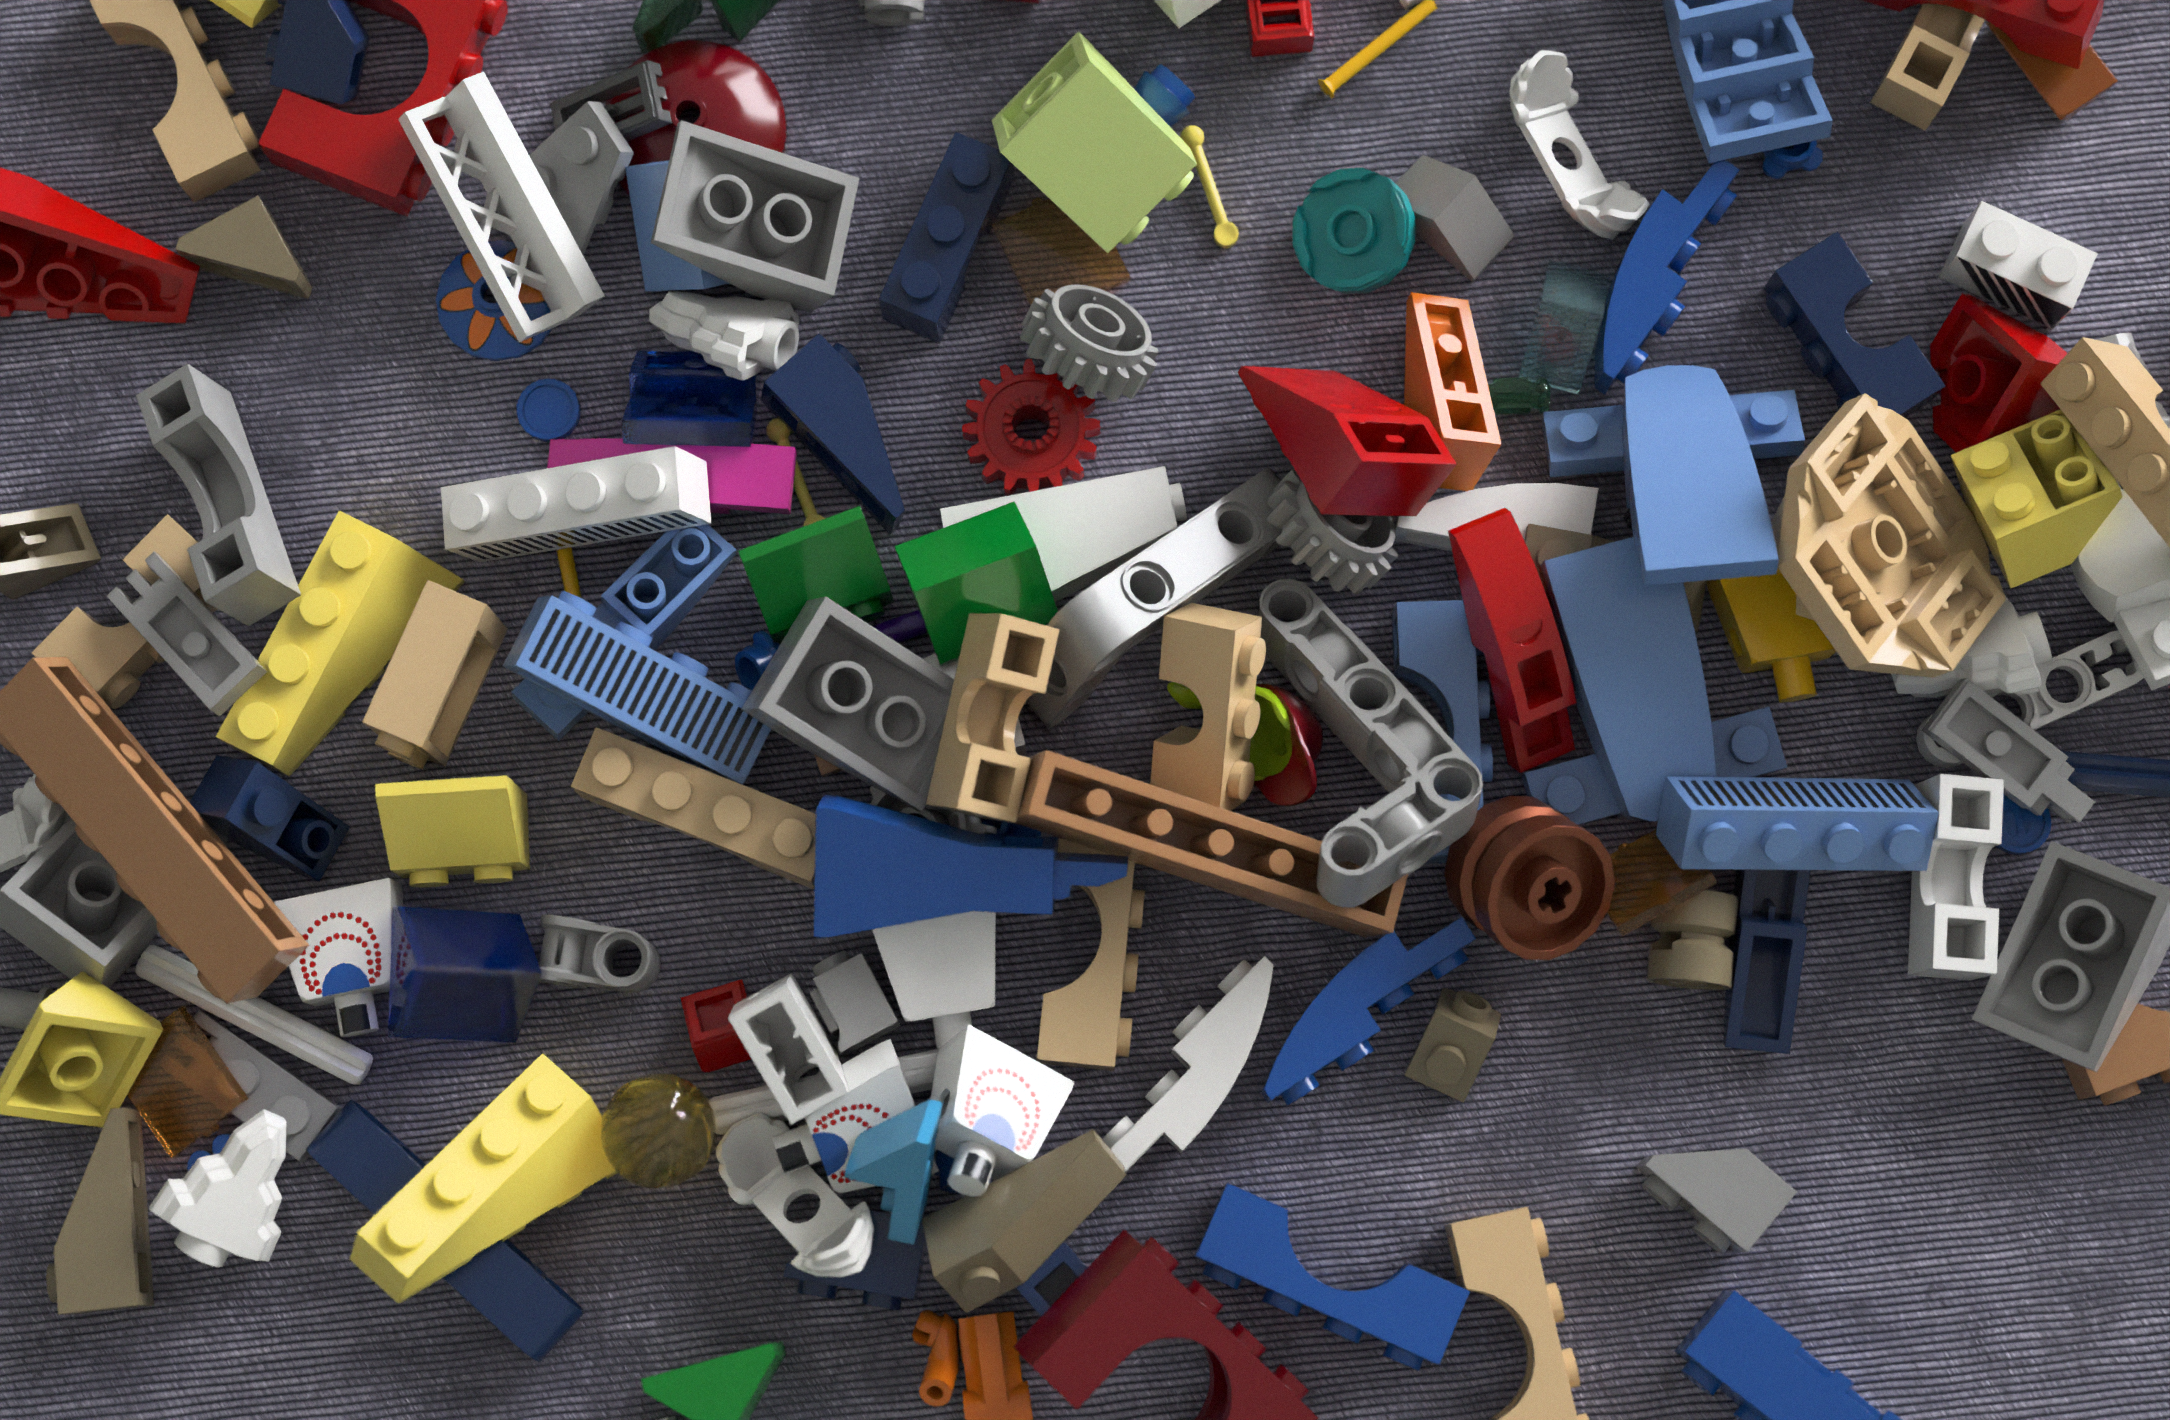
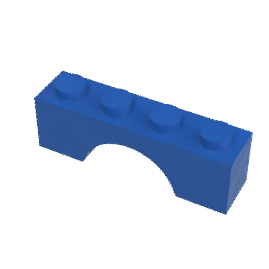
[1194,1183,1470,1371]

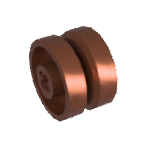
[1444,796,1615,960]

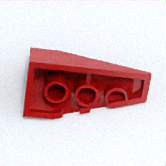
[0,167,201,323]

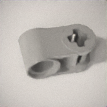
[530,914,661,993]

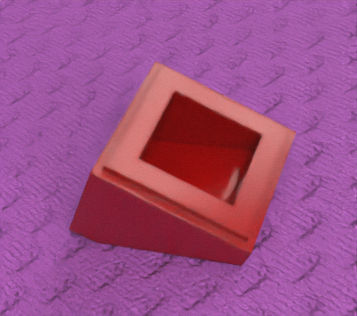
[681,979,752,1073]

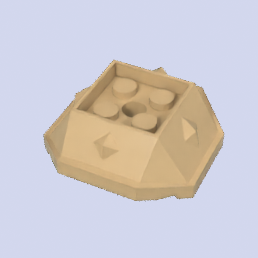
[1771,394,2006,678]

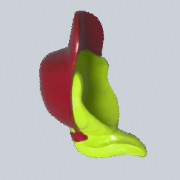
[1167,682,1323,807]

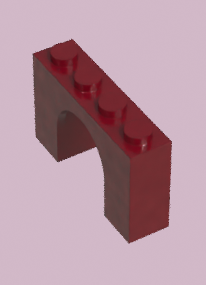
[1013,1229,1319,1420]

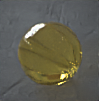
[601,1073,716,1188]

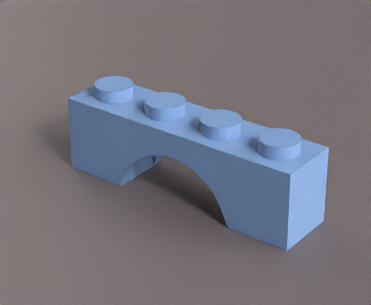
[1391,600,1493,864]

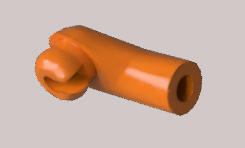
[912,1310,959,1407]

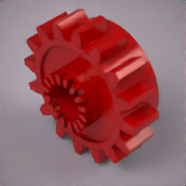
[962,359,1100,496]

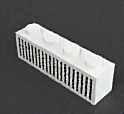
[441,446,711,563]

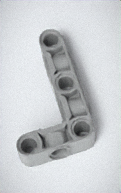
[1026,467,1282,729]
[1258,579,1483,908]

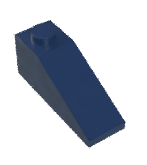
[760,333,905,534]

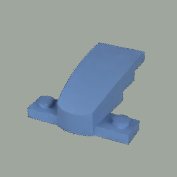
[1662,0,1833,163]
[1542,365,1805,586]
[1521,537,1788,825]

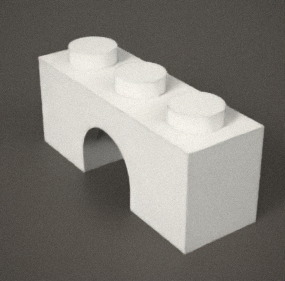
[1908,774,2004,981]

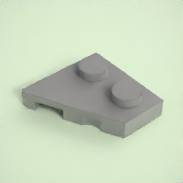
[529,101,634,264]

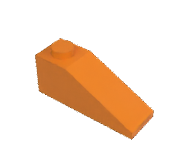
[1404,292,1501,491]

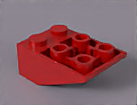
[1237,366,1457,516]

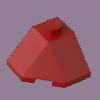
[1930,293,2067,453]

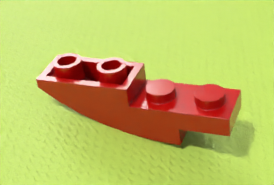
[1448,508,1577,773]

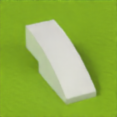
[1395,483,1599,551]

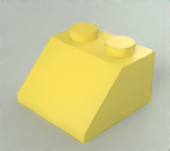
[375,775,530,888]

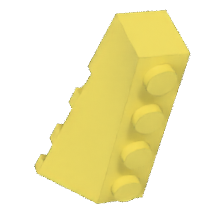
[216,510,465,777]
[350,1053,629,1304]

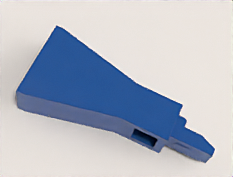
[814,795,1129,938]

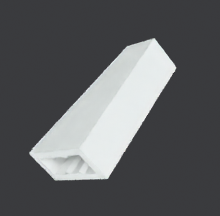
[940,466,1187,602]

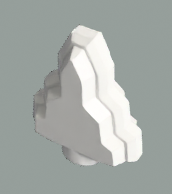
[649,291,799,381]
[1891,596,2052,698]
[149,1109,286,1267]

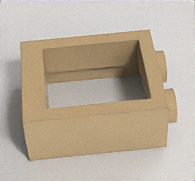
[362,580,508,769]

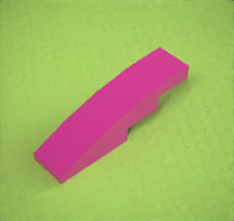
[547,438,797,515]

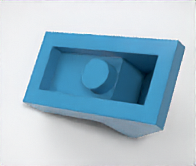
[844,1099,943,1245]

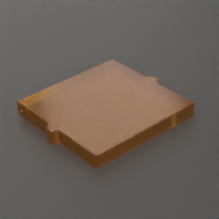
[992,198,1131,307]
[1606,829,1717,936]
[127,1006,249,1159]

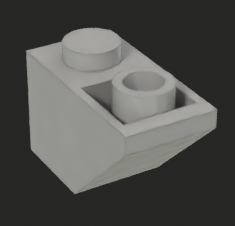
[1635,1148,1797,1254]

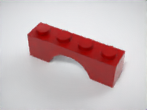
[1863,0,2104,69]

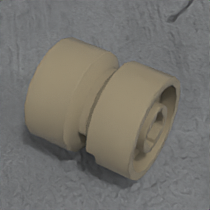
[1646,888,1739,990]

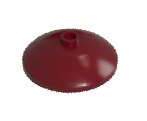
[605,40,787,196]

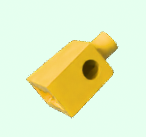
[1706,568,1836,703]

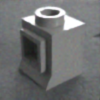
[809,950,901,1057]

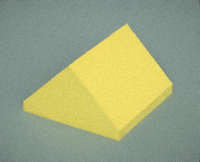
[0,971,164,1128]

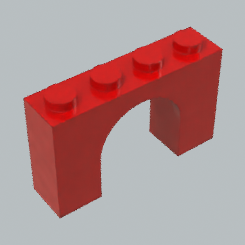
[258,0,508,217]

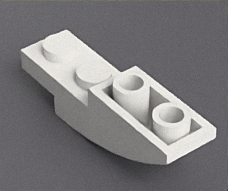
[1102,956,1274,1172]

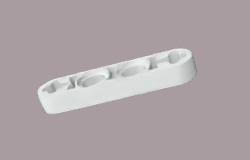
[1916,630,2144,768]

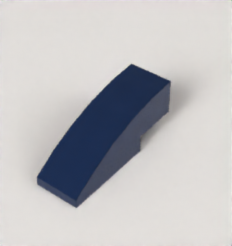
[1723,870,1811,1054]

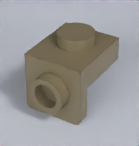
[1404,988,1501,1103]

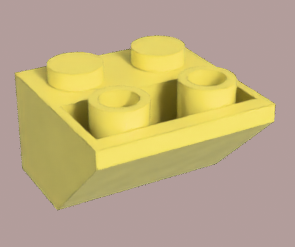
[1951,409,2122,588]

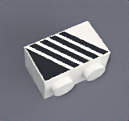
[1939,201,2098,329]

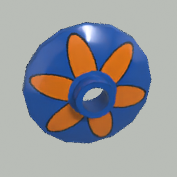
[436,240,553,362]

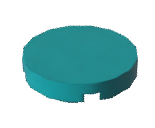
[1292,168,1416,294]

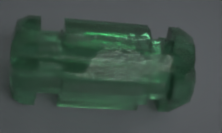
[1488,377,1551,415]

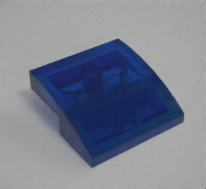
[622,351,761,447]

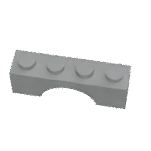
[136,364,301,626]

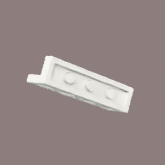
[398,72,605,343]

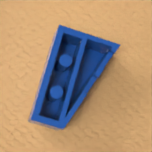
[1675,1290,1902,1420]

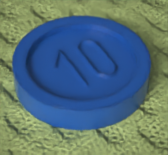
[517,378,581,442]
[1996,794,2051,855]

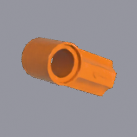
[958,1311,1033,1420]

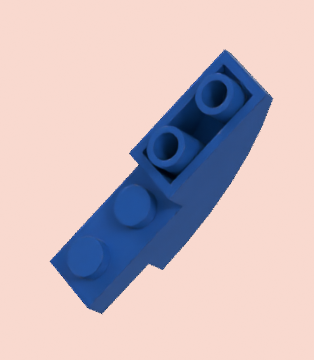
[1595,160,1739,395]
[1261,917,1476,1106]

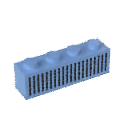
[502,591,771,785]
[1656,776,1939,871]

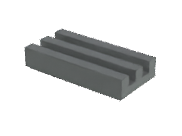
[550,60,672,142]

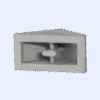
[1395,155,1515,283]

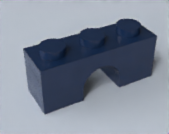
[879,132,1015,344]
[1763,231,1945,418]

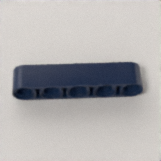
[306,1099,585,1363]

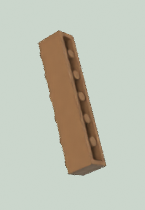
[0,657,309,1004]
[1012,750,1408,938]

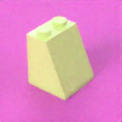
[992,31,1197,253]

